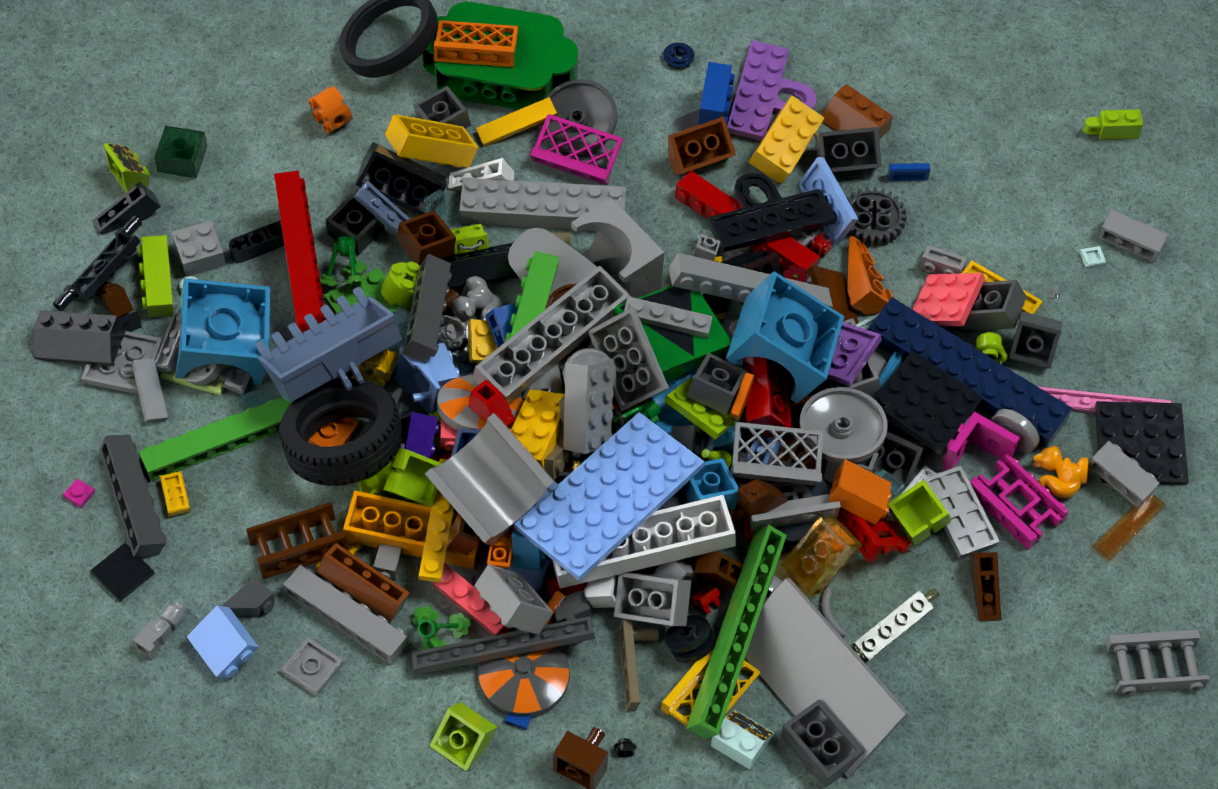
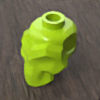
[976,332,1008,364]

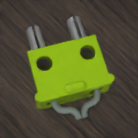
[450,222,489,255]

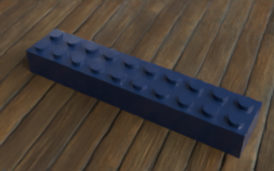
[868,297,1072,449]

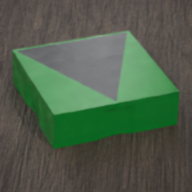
[613,285,731,382]

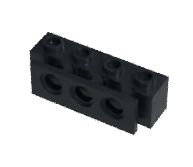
[720,250,781,275]

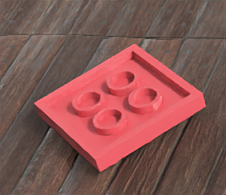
[912,273,985,326]

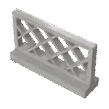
[730,422,823,486]

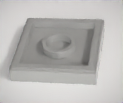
[279,637,344,697]

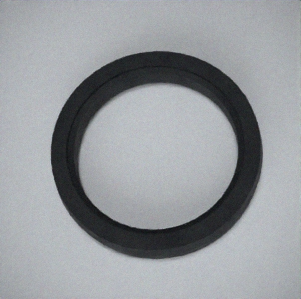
[339,0,438,78]

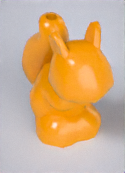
[1033,445,1088,498]

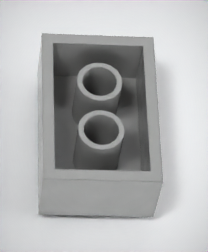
[474,564,553,635]
[614,572,691,626]

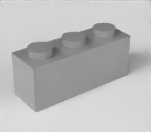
[1098,210,1168,263]
[1088,441,1159,508]

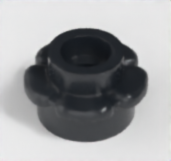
[614,738,637,757]

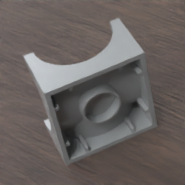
[571,197,664,298]

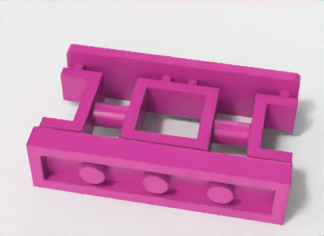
[969,453,1068,550]

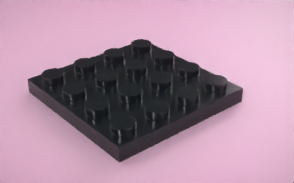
[873,350,983,455]
[1095,401,1189,485]

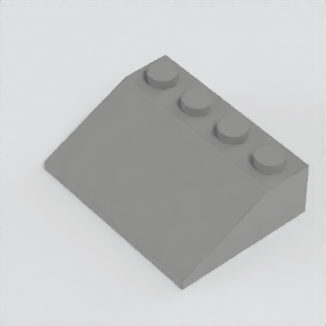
[588,307,669,411]

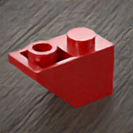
[468,380,515,427]

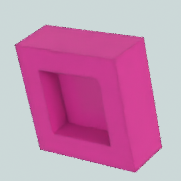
[63,479,95,508]

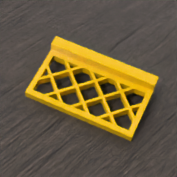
[661,637,761,740]

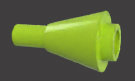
[701,449,732,468]

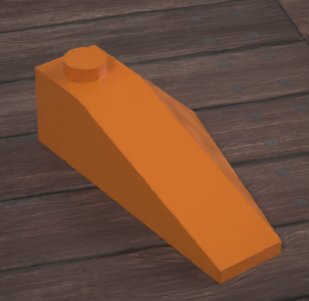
[848,236,894,315]

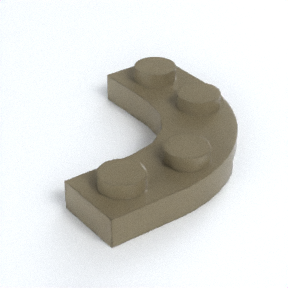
[545,395,572,480]

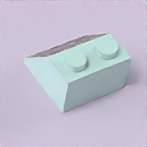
[711,710,774,770]

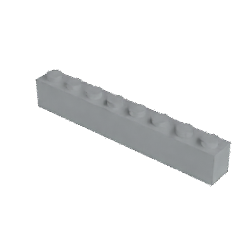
[669,253,833,308]

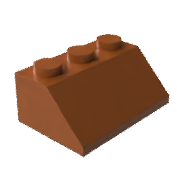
[821,84,893,139]
[668,117,736,175]

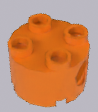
[308,86,353,134]

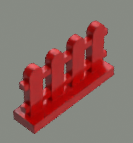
[829,489,911,562]

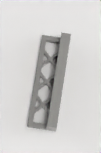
[748,494,841,531]

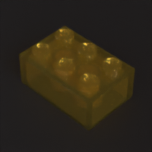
[780,514,862,596]

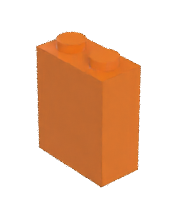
[828,459,892,525]

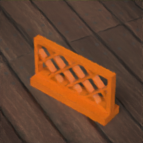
[434,20,518,67]

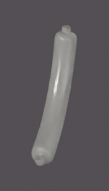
[821,587,846,637]

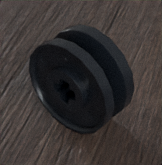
[665,614,716,663]

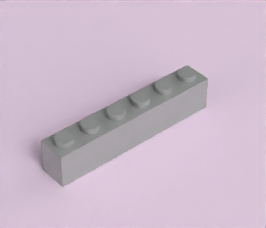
[283,565,408,665]

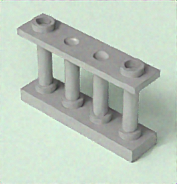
[1106,630,1210,696]

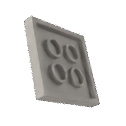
[81,331,163,395]

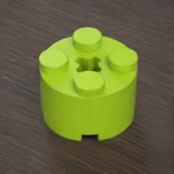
[381,261,420,310]

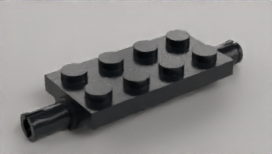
[52,216,142,311]

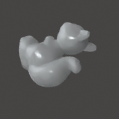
[450,276,502,327]

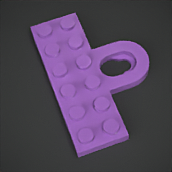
[727,40,816,141]

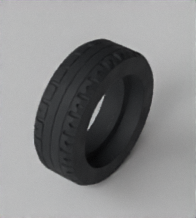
[279,378,403,486]

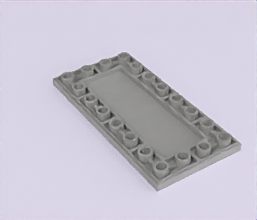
[745,578,909,777]

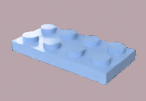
[798,157,858,246]

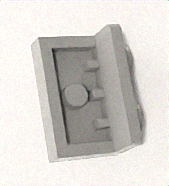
[919,245,967,274]

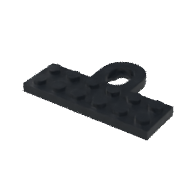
[707,173,836,253]

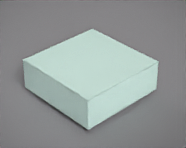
[1080,246,1106,269]

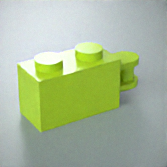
[1083,109,1143,140]

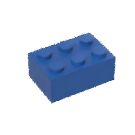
[698,62,735,125]

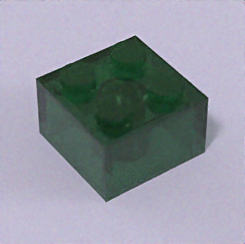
[154,125,207,178]

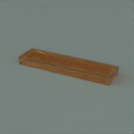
[1093,493,1166,561]

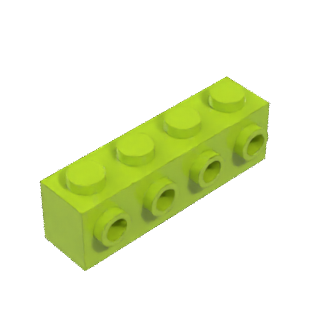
[138,235,174,318]

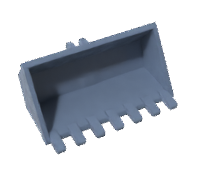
[255,287,402,402]

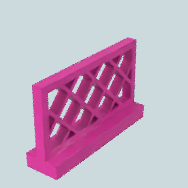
[530,114,623,185]

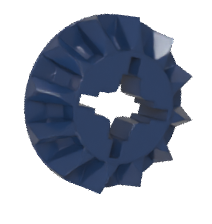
[663,42,694,69]

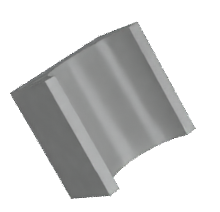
[425,413,559,546]

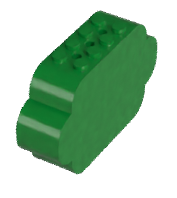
[421,2,578,110]

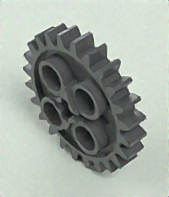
[846,187,907,246]

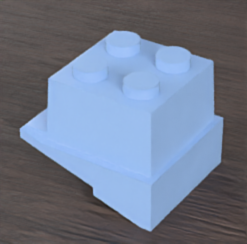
[395,343,460,414]

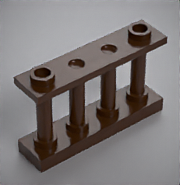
[246,502,349,580]

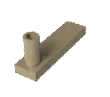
[619,619,659,712]

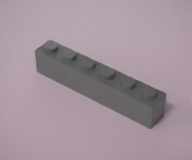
[403,254,452,363]
[99,434,166,558]

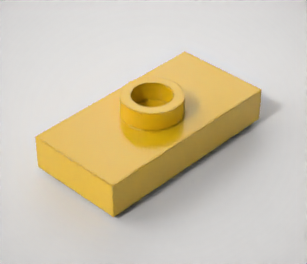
[160,471,191,517]

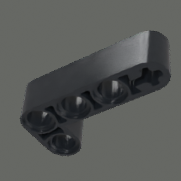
[228,220,285,263]

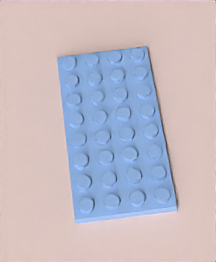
[514,412,705,581]

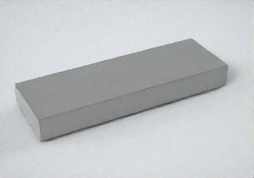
[132,358,168,422]

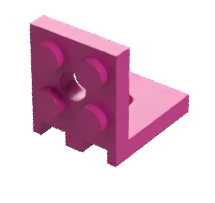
[942,412,1020,471]

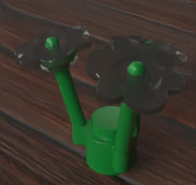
[611,399,661,430]

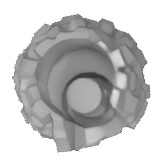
[437,315,467,350]

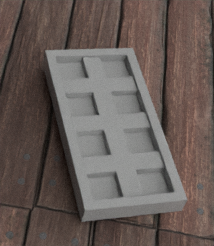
[923,465,1000,558]

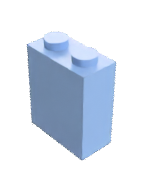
[187,605,259,678]

